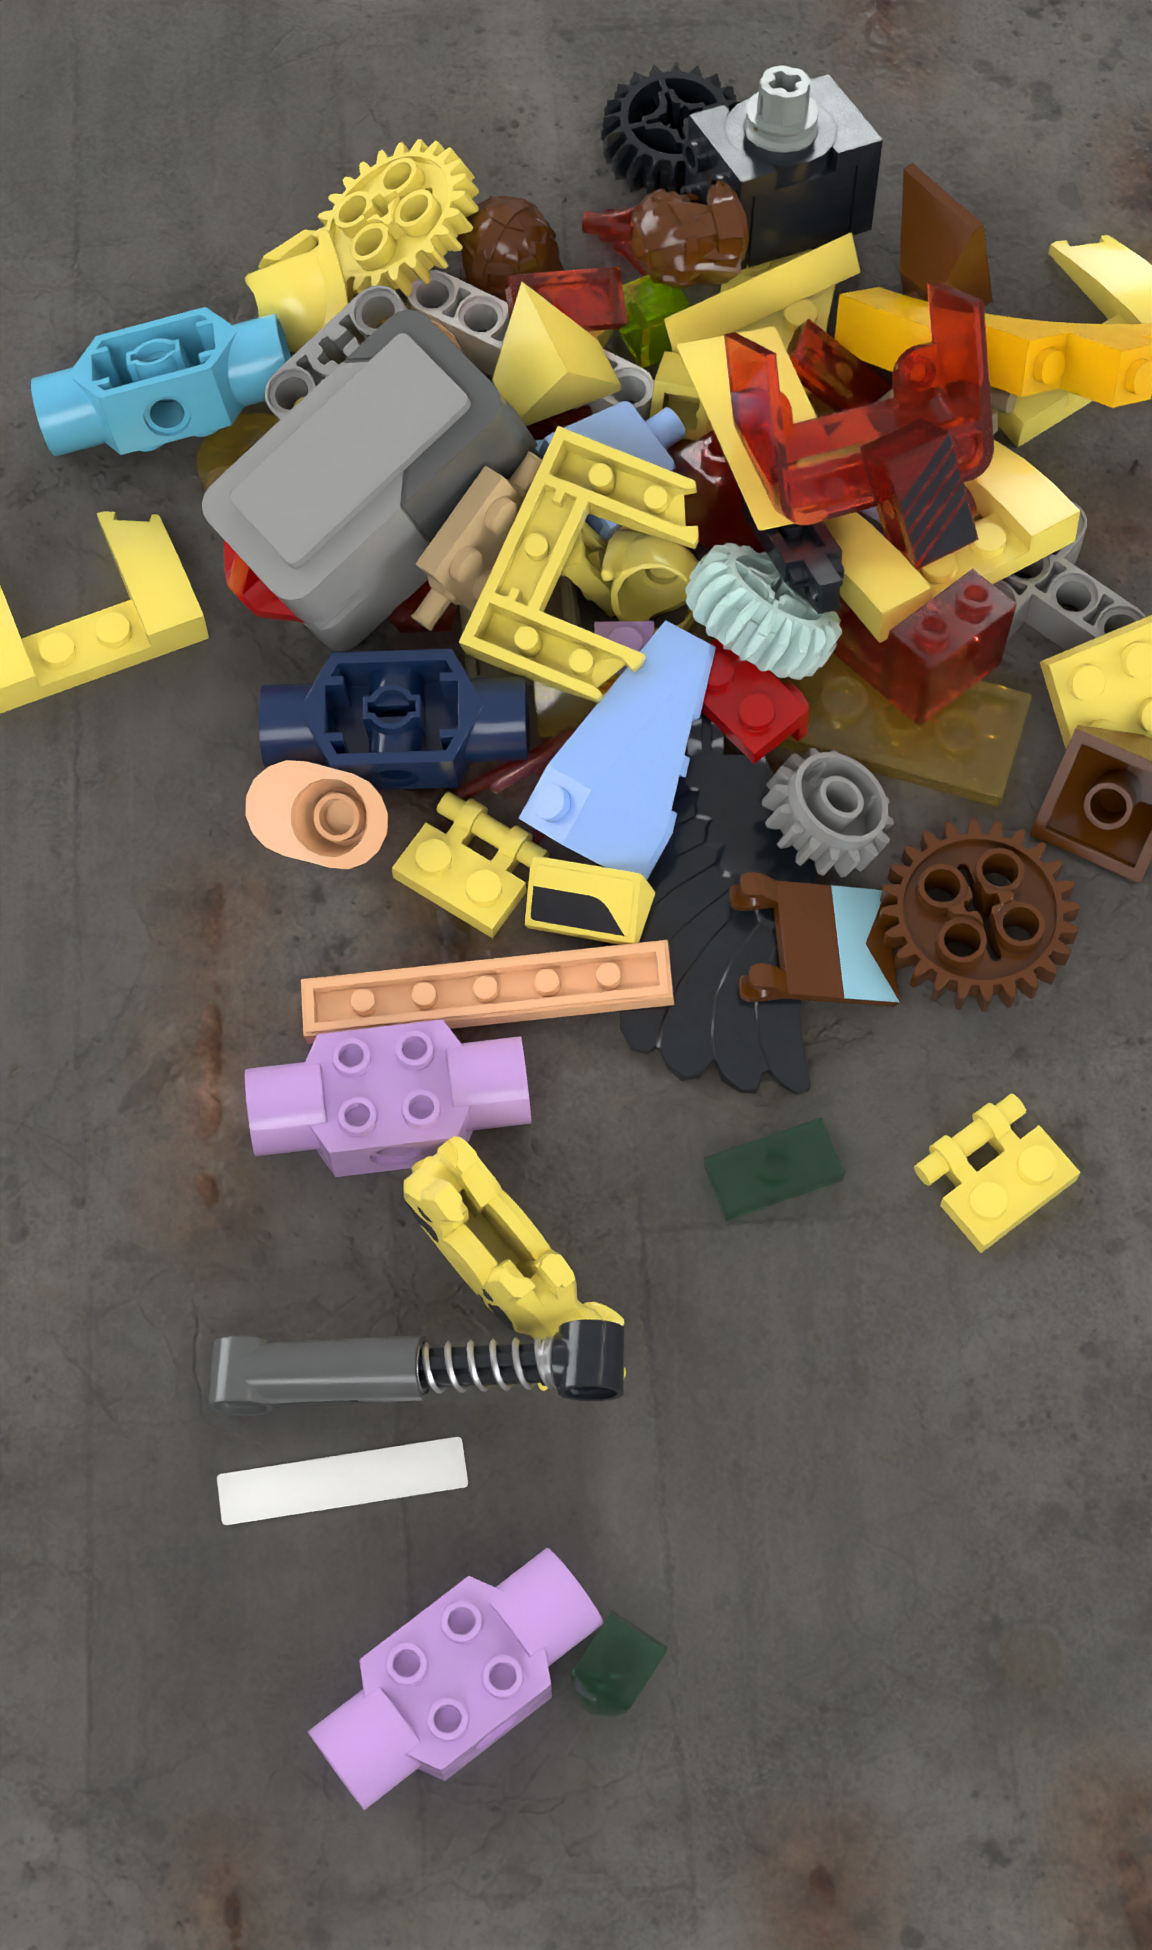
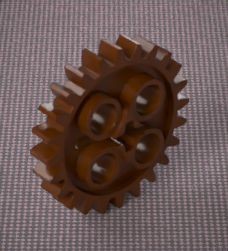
[878,818,1080,1012]

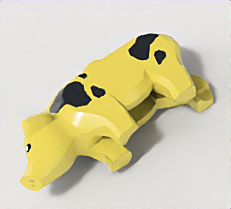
[404,1136,626,1391]

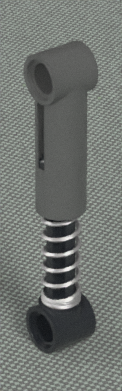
[208,1319,624,1416]

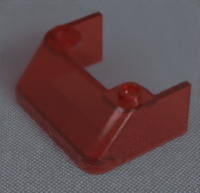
[724,281,994,525]

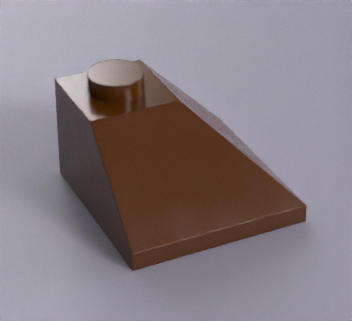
[900,163,993,312]
[1030,725,1152,883]

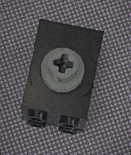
[680,65,883,270]

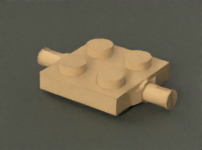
[410,451,542,631]

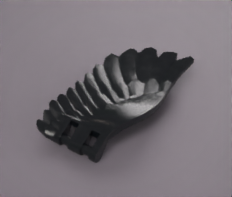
[592,711,816,1095]

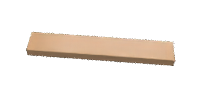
[301,940,674,1044]

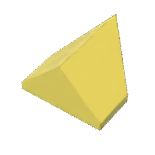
[492,282,621,426]

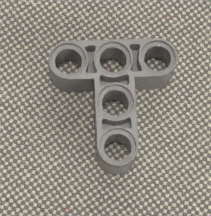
[958,501,1146,652]

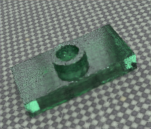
[704,1117,845,1221]

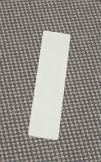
[217,1437,468,1525]

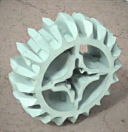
[684,543,842,680]

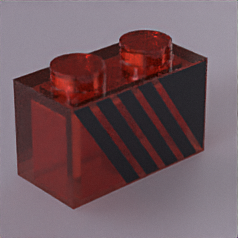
[859,418,979,570]

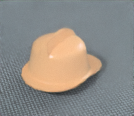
[245,760,388,869]

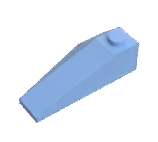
[518,620,716,880]

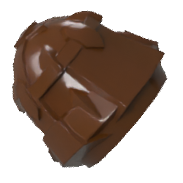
[630,178,749,288]
[452,195,565,306]

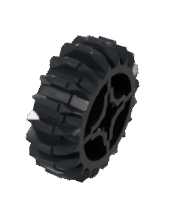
[600,62,740,195]

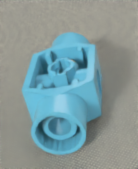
[31,307,291,457]

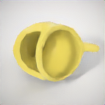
[245,229,348,353]
[601,529,699,634]

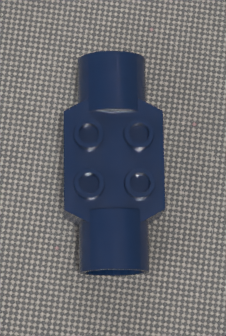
[259,649,530,790]

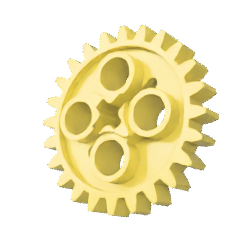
[311,139,479,302]

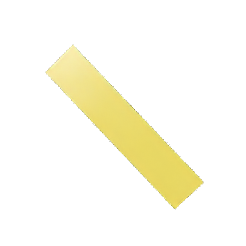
[664,232,861,353]

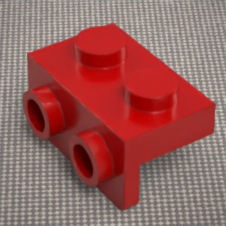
[701,639,809,764]

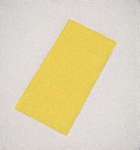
[677,326,858,531]

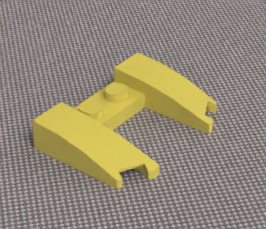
[966,235,1152,448]
[459,426,699,703]
[822,438,1080,643]
[0,511,209,713]

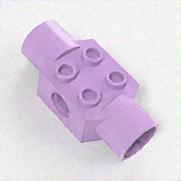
[245,1019,531,1177]
[307,1548,603,1810]

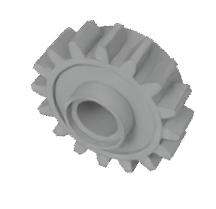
[762,748,894,877]

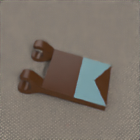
[729,872,900,1007]

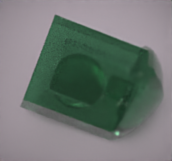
[571,1610,668,1717]

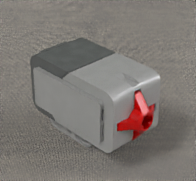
[202,285,540,651]

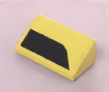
[525,856,655,945]

